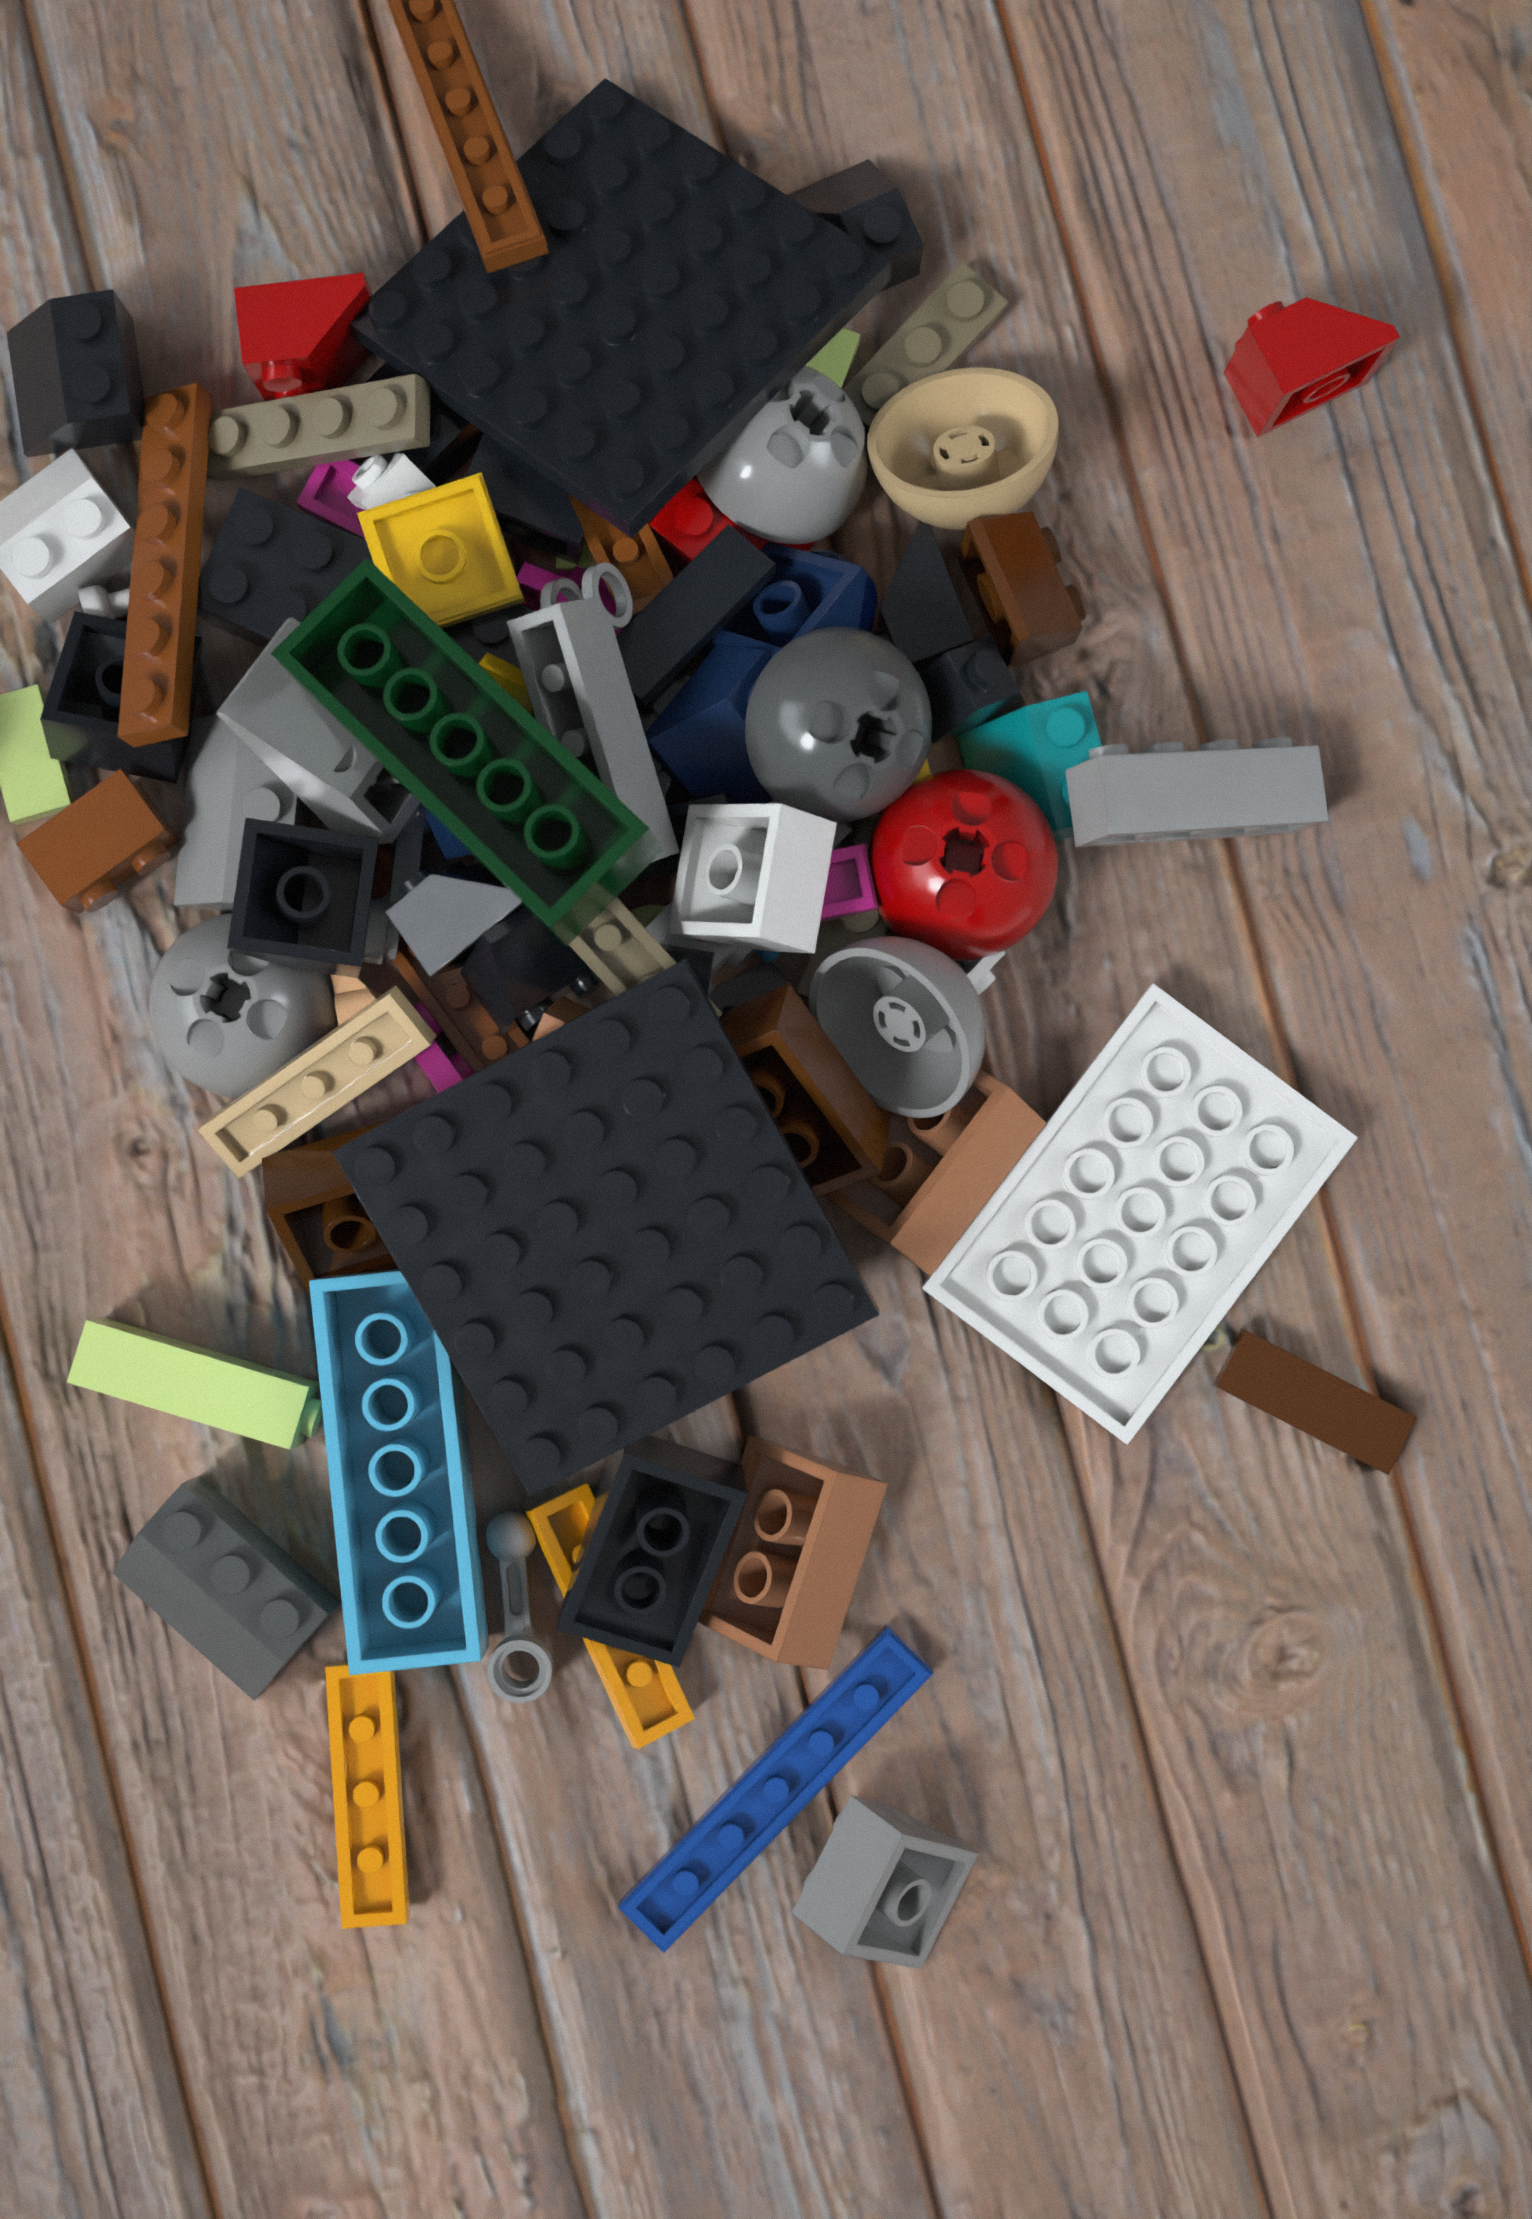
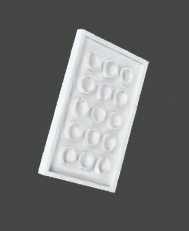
[921,983,1358,1445]

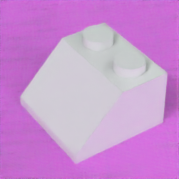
[0,448,135,624]
[667,804,836,954]

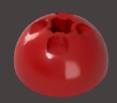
[867,769,1058,960]

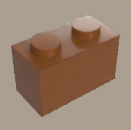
[16,768,180,914]

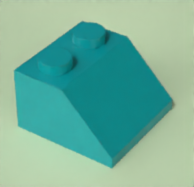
[956,691,1102,841]

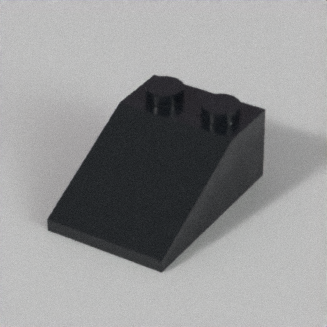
[557,1435,748,1668]

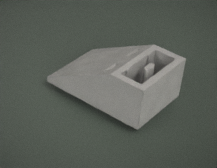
[216,617,420,845]

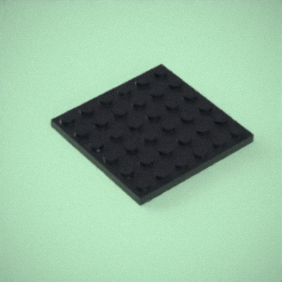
[350,78,891,538]
[332,958,879,1497]

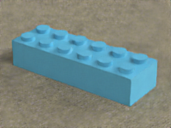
[309,1269,490,1675]

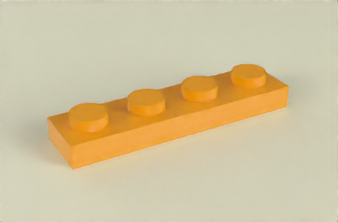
[525,1483,695,1749]
[325,1661,410,1929]

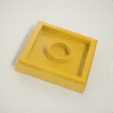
[357,472,525,629]

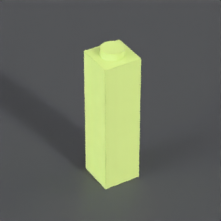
[67,1318,323,1450]

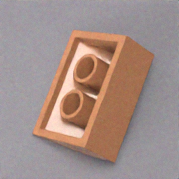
[823,1069,1047,1276]
[698,1435,888,1670]

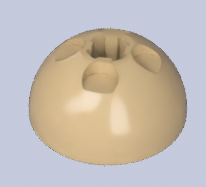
[867,367,1059,530]

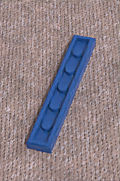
[618,1624,934,1953]

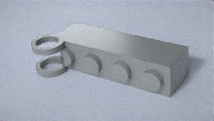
[507,562,680,862]

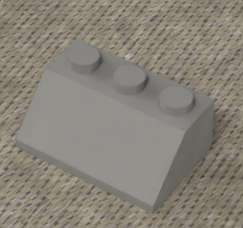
[174,715,312,912]

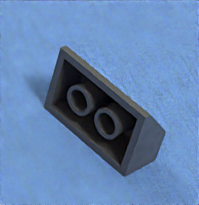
[112,1475,342,1701]

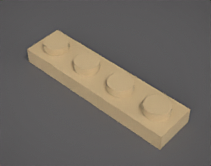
[197,985,437,1179]

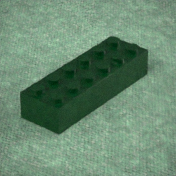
[270,558,663,947]

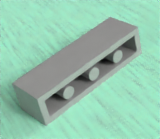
[1065,737,1329,847]

